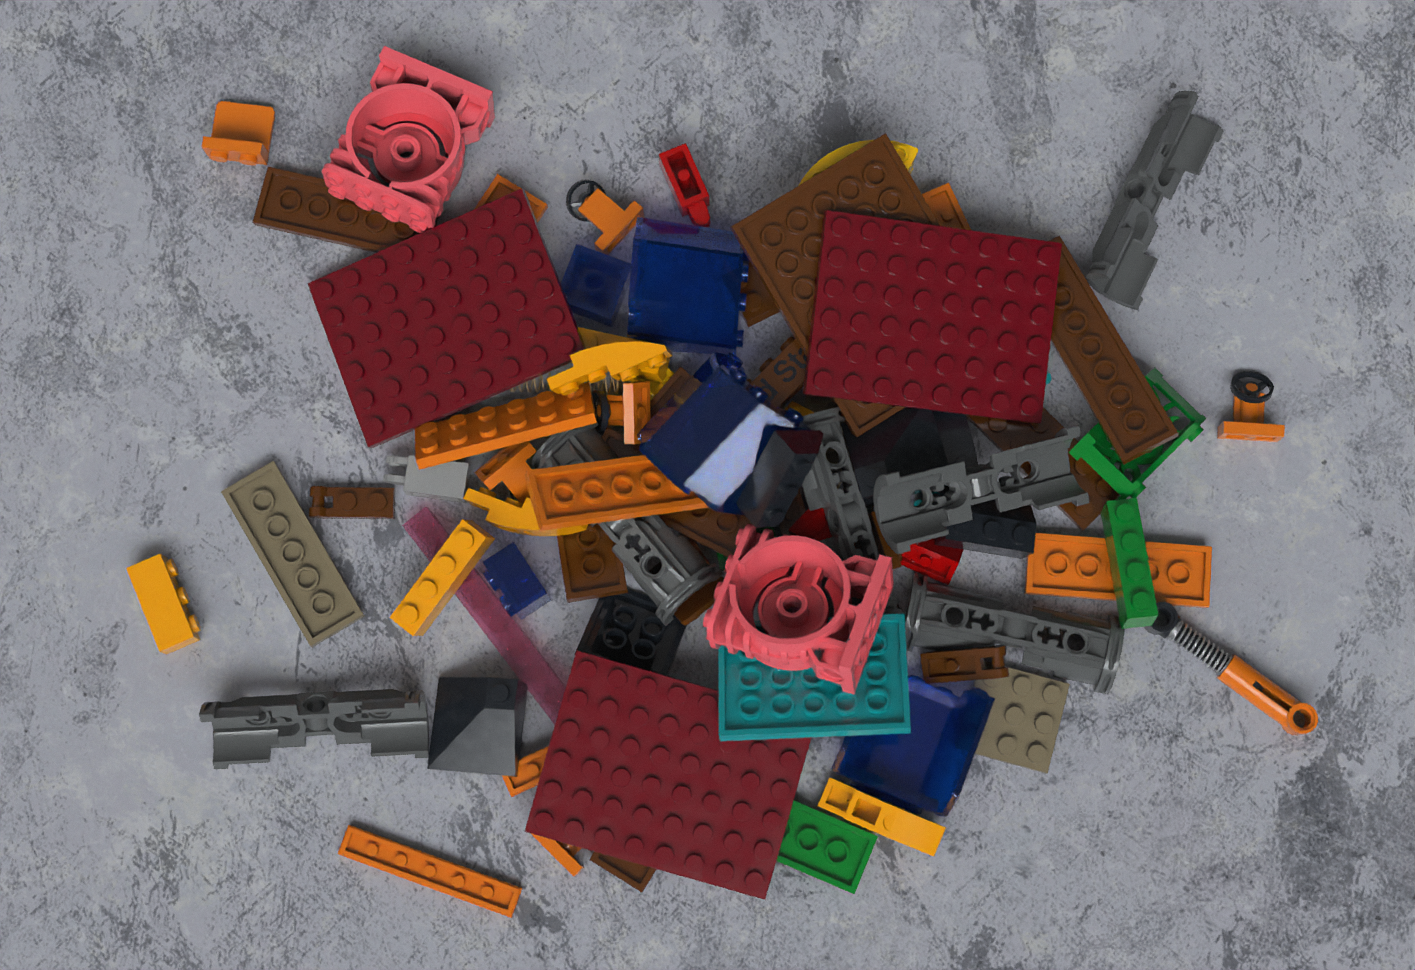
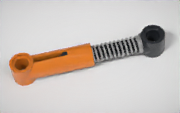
[1144,602,1318,735]

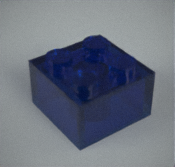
[561,244,634,327]
[482,542,551,620]

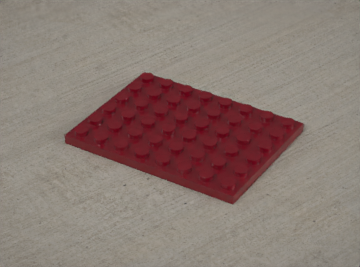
[307,188,586,448]
[803,210,1062,424]
[524,650,812,900]

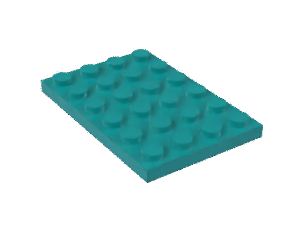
[718,614,911,741]

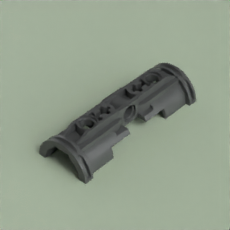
[1086,90,1224,311]
[769,407,903,617]
[532,423,724,626]
[874,426,1090,554]
[905,572,1125,694]
[199,689,429,770]

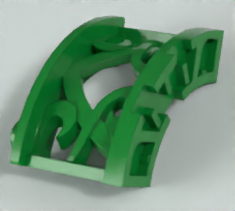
[1068,367,1207,500]

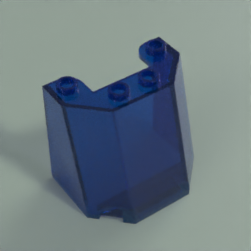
[627,217,749,356]
[637,352,811,516]
[831,675,995,817]

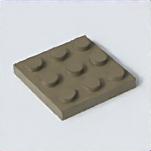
[957,661,1070,774]

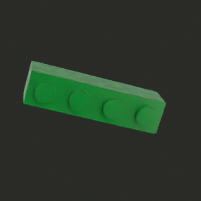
[1101,498,1159,629]

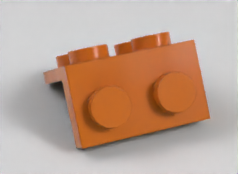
[202,101,275,166]

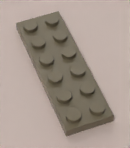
[221,461,365,648]

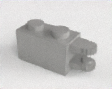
[383,455,472,503]

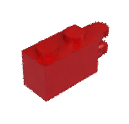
[658,143,711,232]

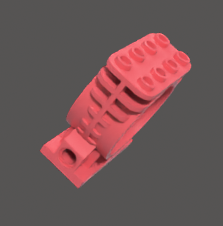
[322,46,495,233]
[703,523,894,695]

